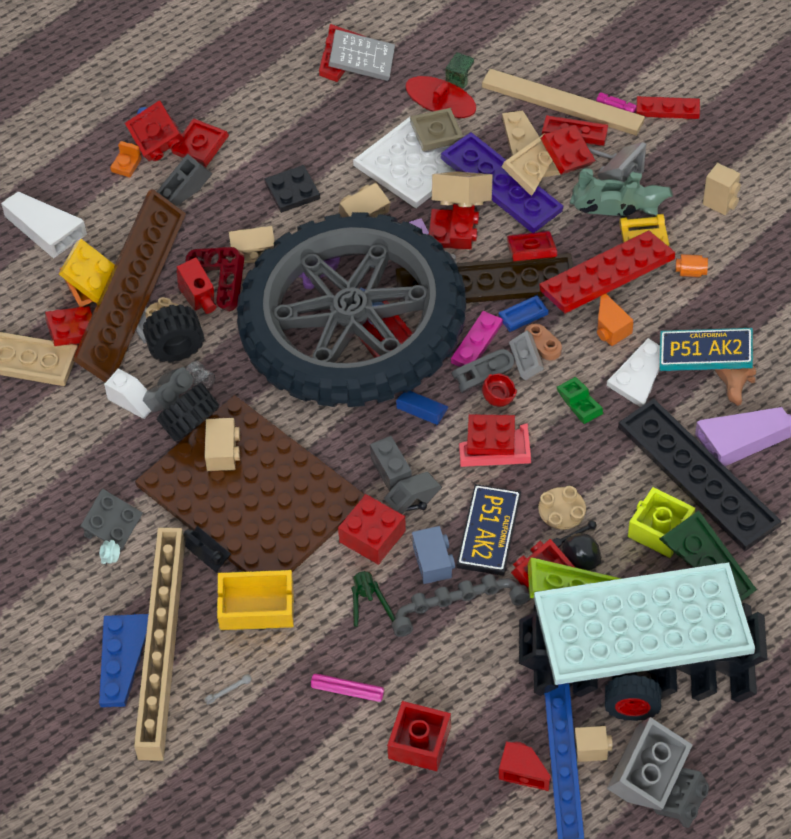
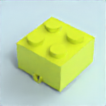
[628,487,695,558]

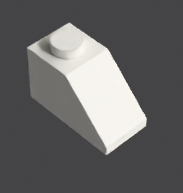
[104,369,151,419]

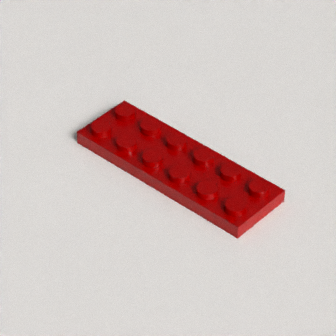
[539,230,675,314]

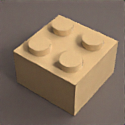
[432,171,492,207]

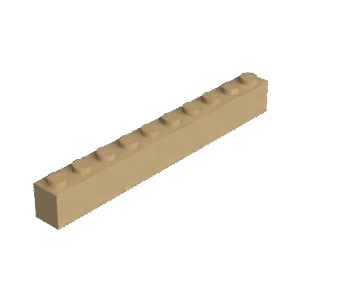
[134,528,185,761]

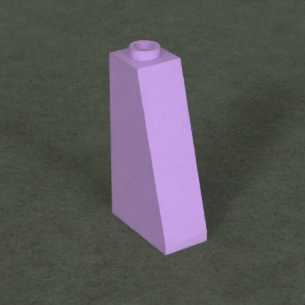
[695,407,791,466]

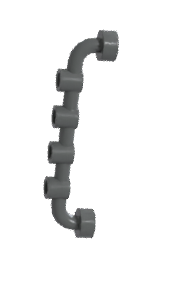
[392,574,530,637]

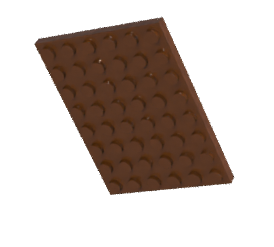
[135,395,365,572]

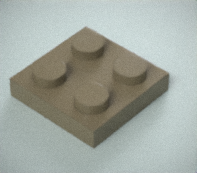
[410,108,463,151]

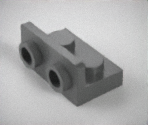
[654,768,709,828]

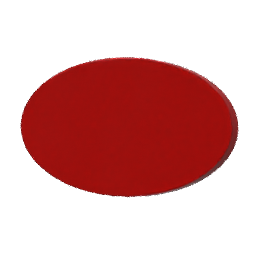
[406,76,476,118]

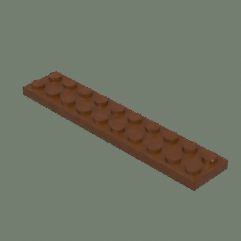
[72,189,186,383]

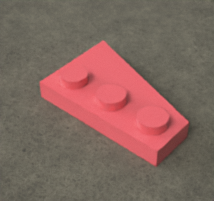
[459,423,531,467]

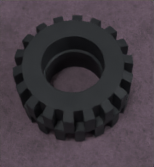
[143,304,204,363]
[157,383,220,441]

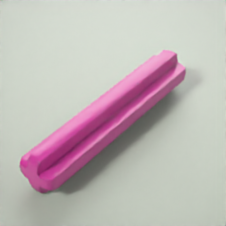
[311,674,384,702]

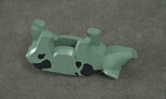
[570,169,673,216]

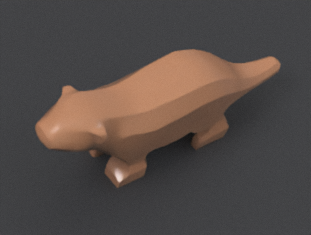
[715,366,756,406]

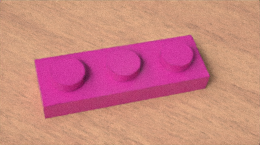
[451,311,503,367]

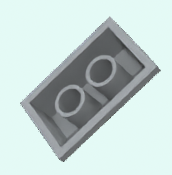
[607,717,692,810]

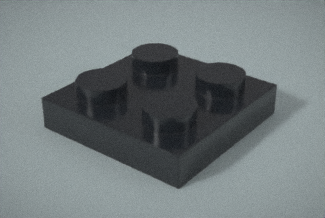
[264,165,320,213]

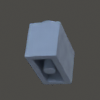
[412,526,455,584]

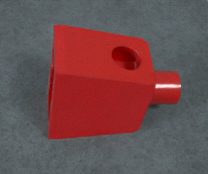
[177,257,217,314]

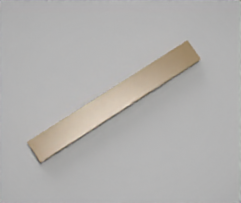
[482,69,645,136]

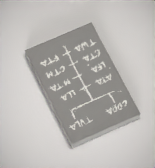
[328,30,395,81]

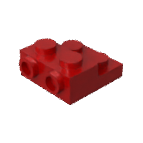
[125,100,184,161]
[429,204,479,250]
[511,539,575,589]

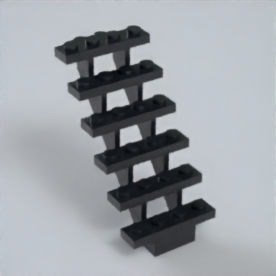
[519,603,768,702]

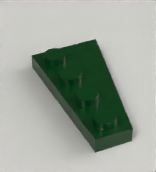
[659,510,757,602]

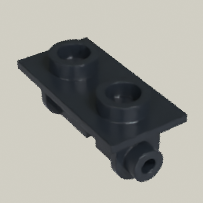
[183,526,231,573]

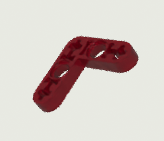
[185,247,244,312]

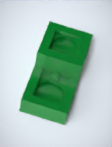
[557,377,603,424]

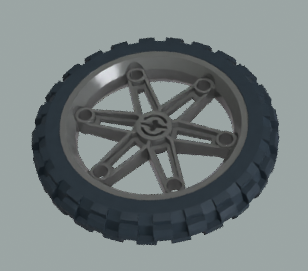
[237,212,466,407]

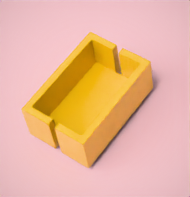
[217,570,294,630]

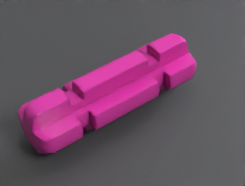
[596,92,637,113]

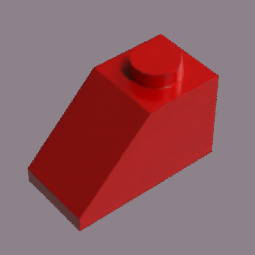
[499,741,551,791]

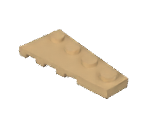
[502,110,560,177]

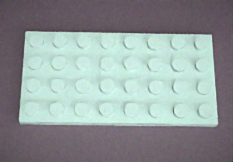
[534,562,755,685]

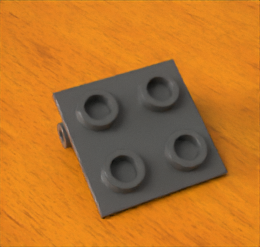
[80,488,143,551]

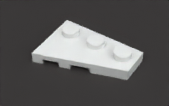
[607,338,660,407]

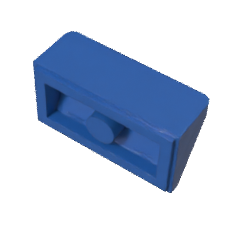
[396,391,448,425]

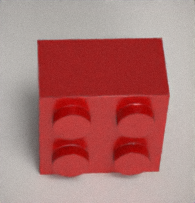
[338,494,406,565]
[387,701,451,772]

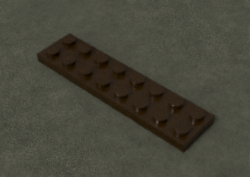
[396,253,573,303]

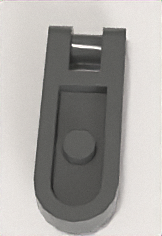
[451,349,514,393]

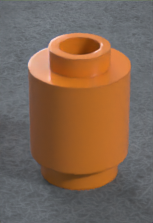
[675,254,708,277]

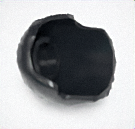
[562,533,602,571]

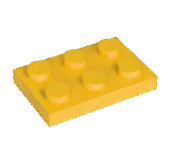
[59,239,115,304]

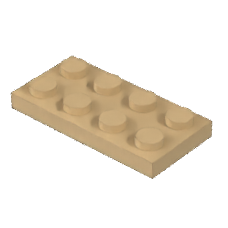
[0,332,78,386]

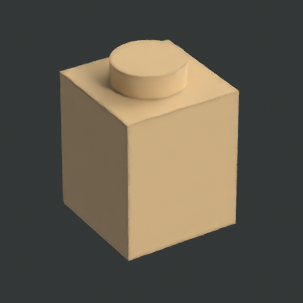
[574,726,612,762]

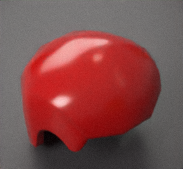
[482,373,517,407]

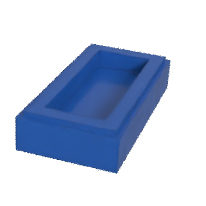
[498,295,548,332]

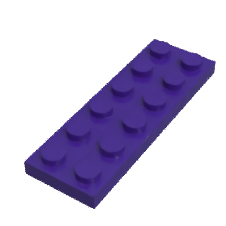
[440,132,564,233]

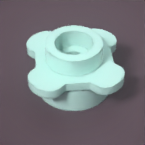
[99,540,120,564]

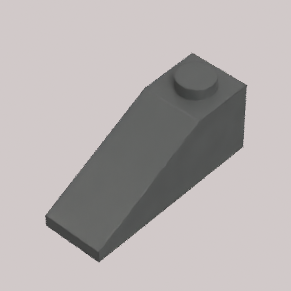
[156,154,212,206]

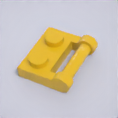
[619,214,669,246]

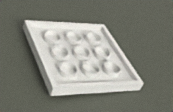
[353,117,455,208]

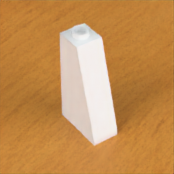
[1,192,87,259]

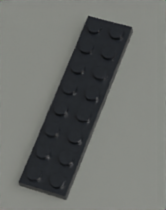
[618,398,781,551]

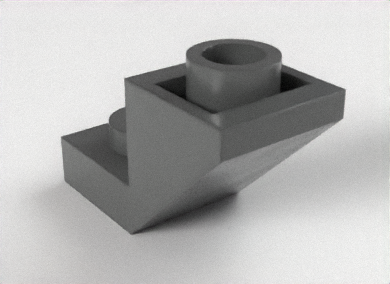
[384,472,442,514]

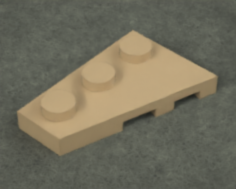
[501,133,552,196]

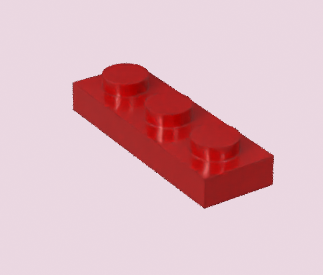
[636,96,700,119]
[542,115,608,146]

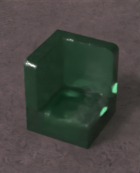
[445,52,474,89]

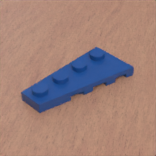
[99,614,149,707]

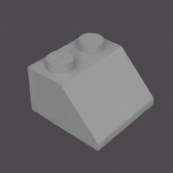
[598,142,646,182]

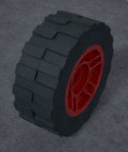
[605,675,661,721]

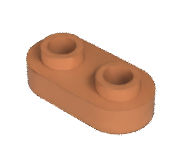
[524,324,562,360]

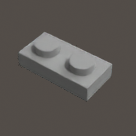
[509,330,544,380]

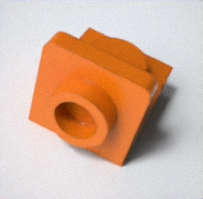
[110,141,141,177]

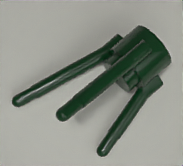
[351,571,395,627]

